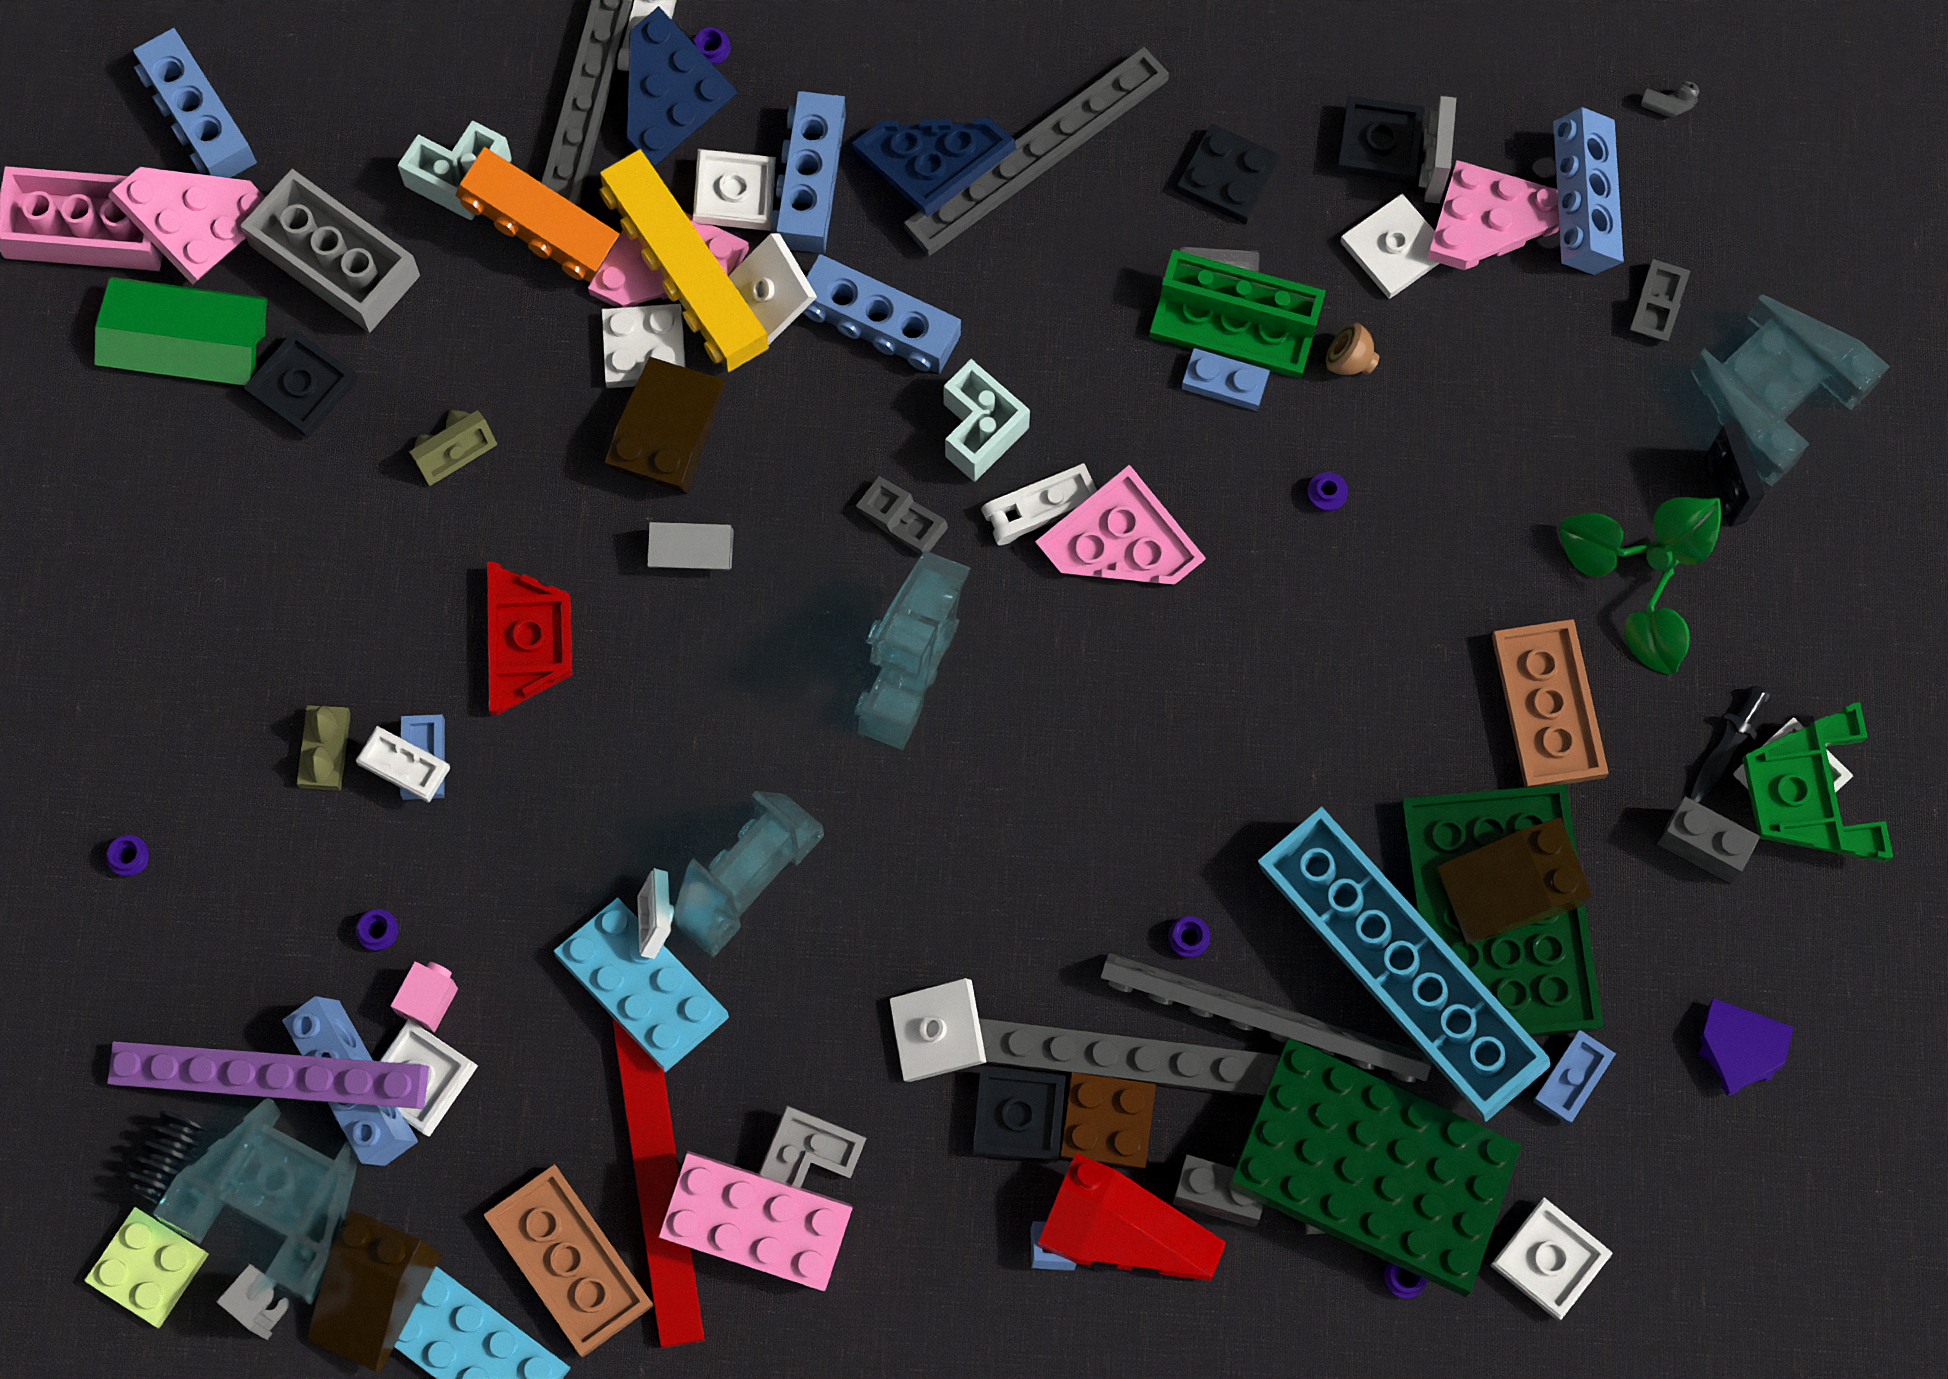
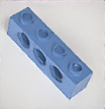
[133,28,256,178]
[771,91,846,254]
[1553,107,1623,275]
[803,254,961,374]
[282,996,418,1166]

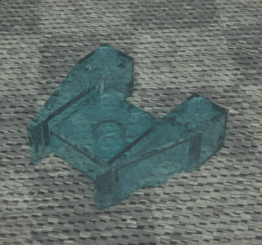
[1690,294,1890,487]
[855,550,970,750]
[673,790,824,958]
[153,1097,359,1305]

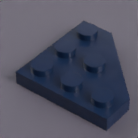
[626,6,738,168]
[852,118,1016,217]

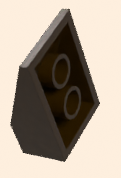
[605,357,726,494]
[1436,817,1592,945]
[307,1209,442,1374]

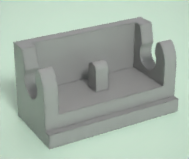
[648,522,734,571]
[217,1264,289,1340]

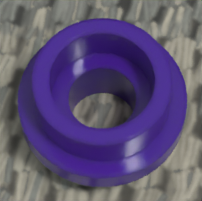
[692,27,730,65]
[1307,472,1348,512]
[106,835,149,877]
[356,909,399,951]
[1168,916,1210,958]
[1384,1262,1428,1299]

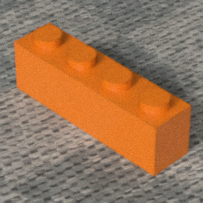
[455,147,620,282]

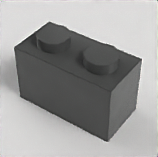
[1657,796,1760,884]
[1172,1155,1263,1228]

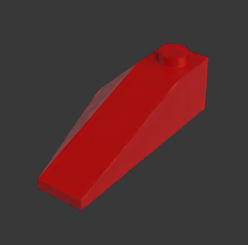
[1037,1153,1226,1281]

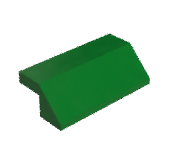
[1149,249,1326,379]
[95,277,267,385]

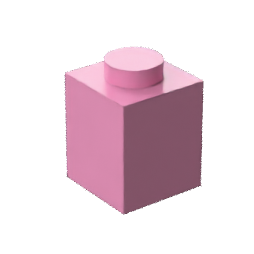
[391,962,458,1033]

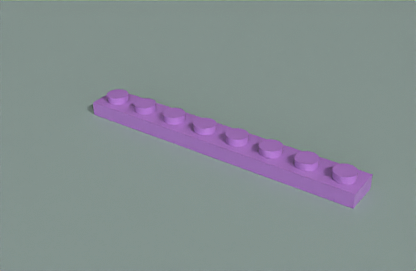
[107,1042,429,1109]

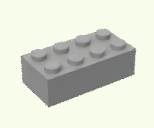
[240,169,420,333]

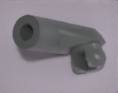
[1640,81,1699,117]

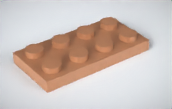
[1492,619,1609,788]
[484,1164,654,1358]

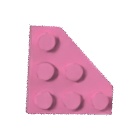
[1427,160,1559,270]
[108,167,266,284]
[588,211,749,308]
[1035,465,1206,585]

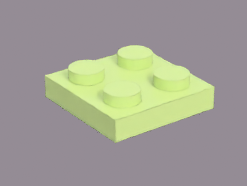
[85,1207,209,1328]

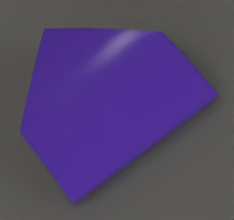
[1698,998,1793,1096]

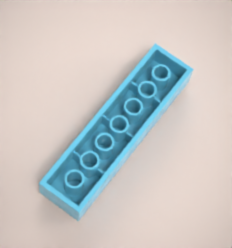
[1258,807,1550,1122]

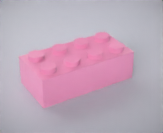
[0,166,163,271]
[659,1151,853,1291]

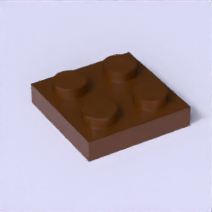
[1060,1072,1156,1171]

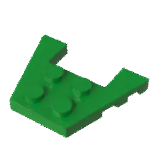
[1742,702,1893,862]

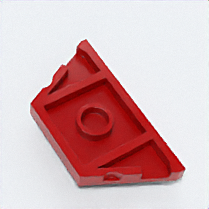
[487,562,572,716]

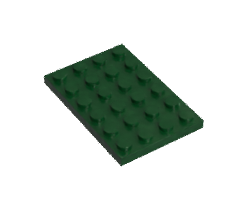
[1401,784,1603,1037]
[1228,1038,1522,1298]

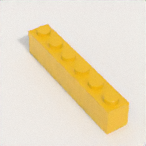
[599,149,769,373]

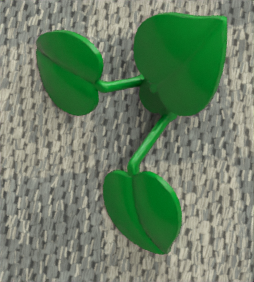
[1559,497,1721,674]

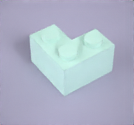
[398,121,512,221]
[944,359,1030,482]

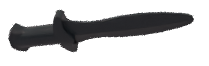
[1691,686,1771,802]

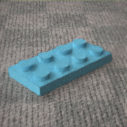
[554,898,729,1072]
[394,1266,570,1379]

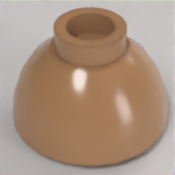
[1326,323,1379,375]

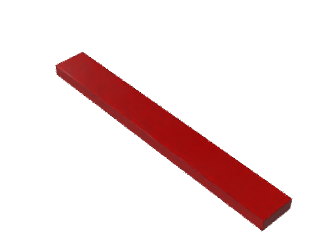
[612,1017,705,1349]

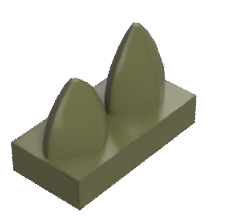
[409,410,498,486]
[297,705,351,791]

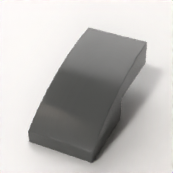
[1630,259,1690,343]
[856,476,948,557]

